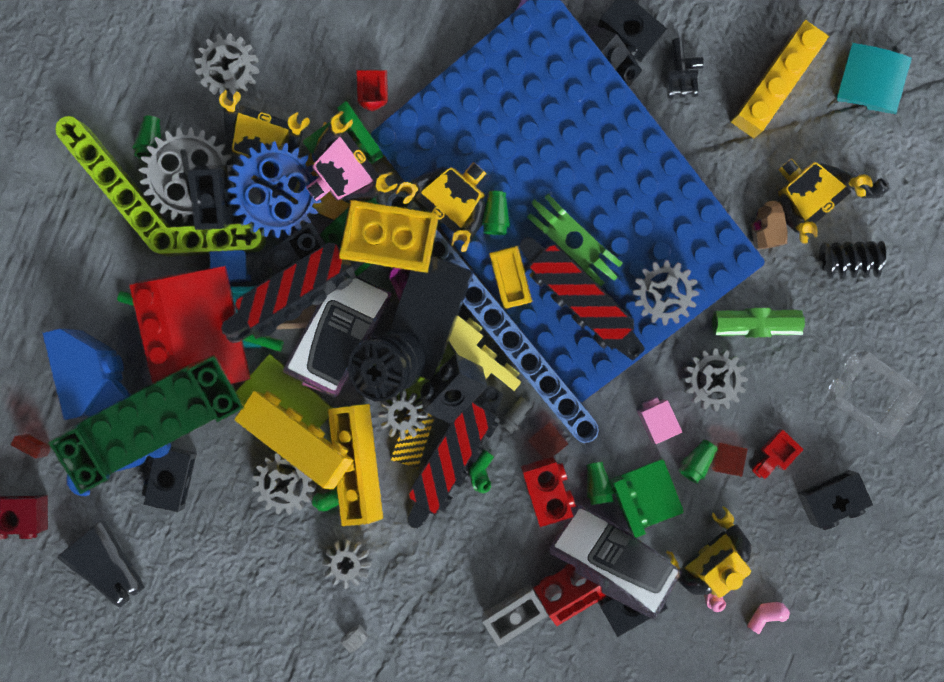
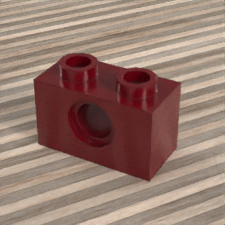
[0,495,48,539]

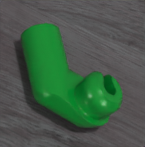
[468,449,494,493]
[312,485,339,512]

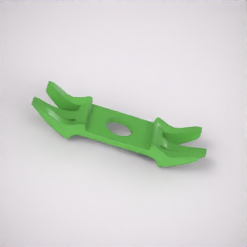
[527,194,623,286]

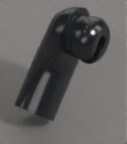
[851,170,889,199]

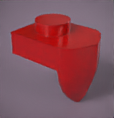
[356,70,388,111]

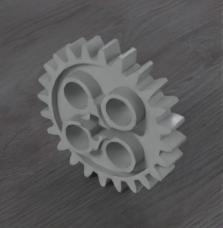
[139,127,232,222]

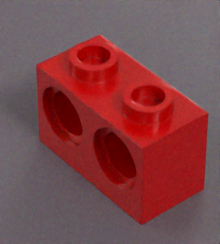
[521,456,576,527]
[533,560,606,626]

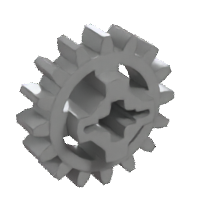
[195,33,260,95]
[633,260,699,325]
[682,348,748,411]
[252,453,317,515]

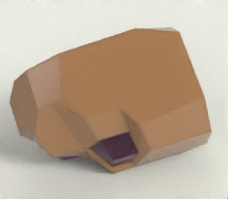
[751,201,788,250]

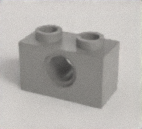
[482,583,548,647]

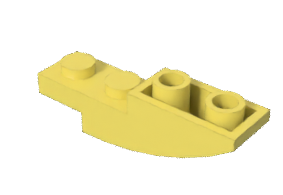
[449,316,521,391]

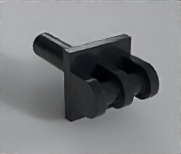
[665,38,704,99]

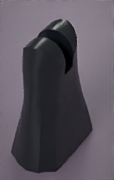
[57,519,145,608]

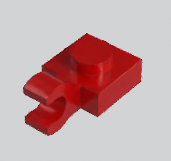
[751,429,804,479]

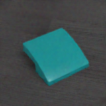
[837,43,912,114]

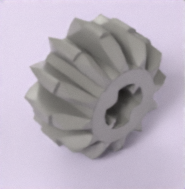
[378,390,428,440]
[322,538,372,589]

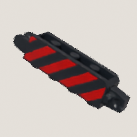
[519,237,645,361]
[221,242,364,343]
[407,385,503,529]

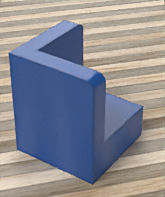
[210,250,251,282]

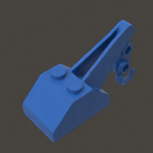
[42,329,171,496]

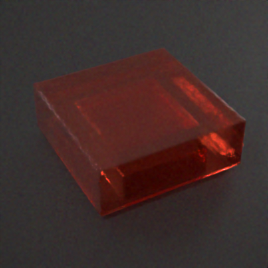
[528,422,568,459]
[10,434,51,459]
[712,442,748,477]

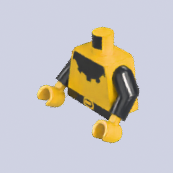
[219,90,310,179]
[778,158,873,244]
[396,162,486,252]
[666,506,752,598]

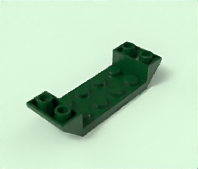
[48,355,244,494]

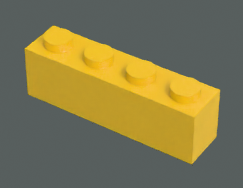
[731,20,829,138]
[234,391,354,489]
[328,404,383,526]

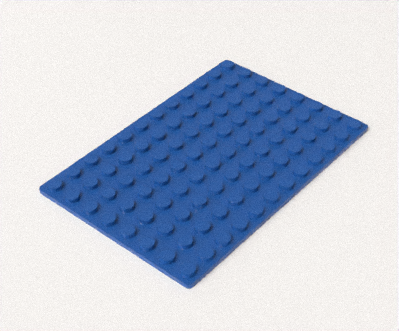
[371,0,765,403]

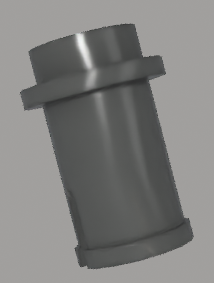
[499,396,534,434]

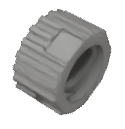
[340,624,369,653]

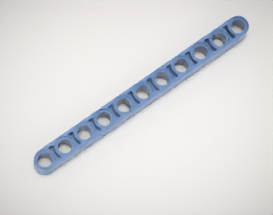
[387,192,599,443]

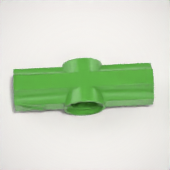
[712,308,805,338]

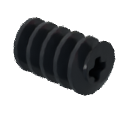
[819,241,886,279]

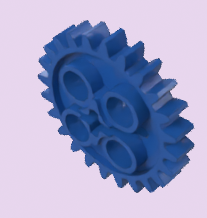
[225,141,322,238]

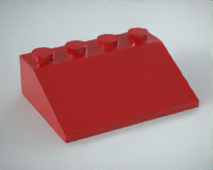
[129,266,251,384]

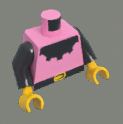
[306,111,398,203]

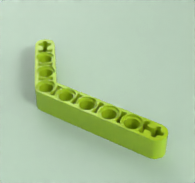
[55,116,267,257]

